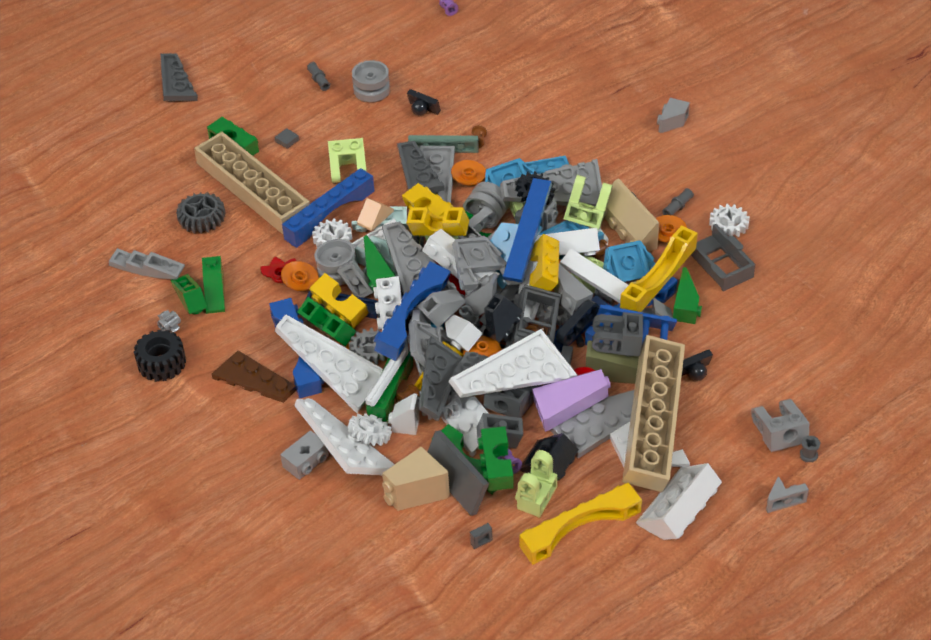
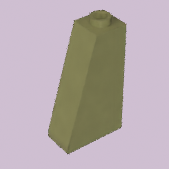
[586,341,639,384]

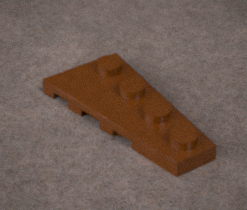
[211,350,296,403]

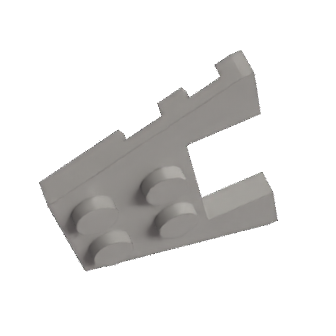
[452,237,525,290]
[408,320,452,367]

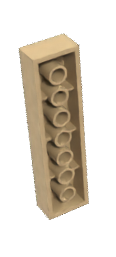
[194,132,310,234]
[622,335,685,492]

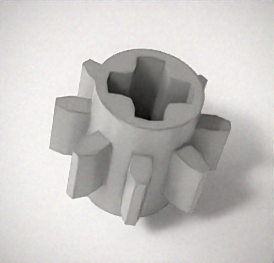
[157,310,181,333]

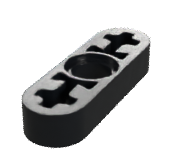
[556,299,599,346]

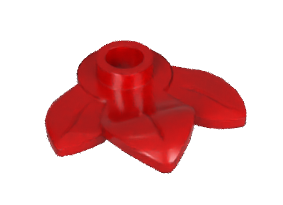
[260,256,296,283]

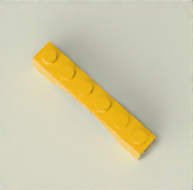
[620,225,698,312]
[519,482,642,565]

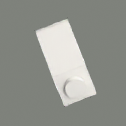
[388,394,420,435]

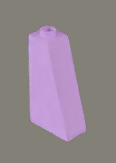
[532,369,611,432]

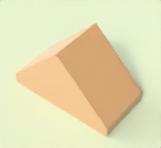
[357,198,394,231]

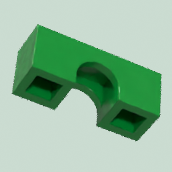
[207,117,259,156]
[297,297,357,347]
[477,426,514,491]

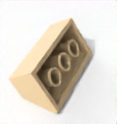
[603,178,659,252]

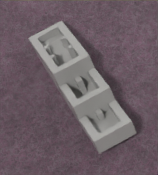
[109,248,185,280]

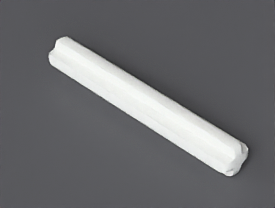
[365,346,409,407]

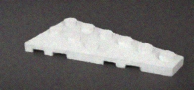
[275,315,383,413]
[449,329,577,398]
[294,398,395,475]

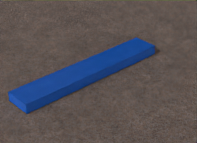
[503,178,552,283]

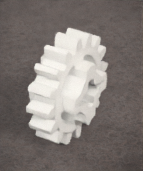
[709,204,750,237]
[312,218,352,248]
[347,413,392,446]

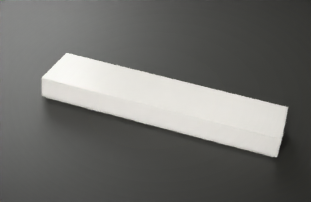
[560,249,628,303]

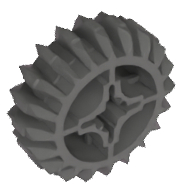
[176,192,226,234]

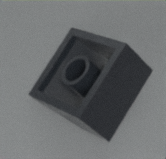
[520,433,579,481]

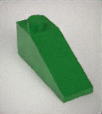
[364,235,396,289]
[202,256,225,314]
[673,267,702,324]
[170,274,207,315]

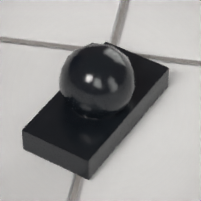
[407,89,441,116]
[682,349,713,381]

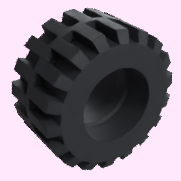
[134,330,186,382]

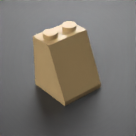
[382,447,450,511]

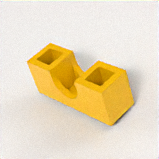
[402,183,453,216]
[406,207,469,236]
[529,234,559,291]
[309,273,369,329]

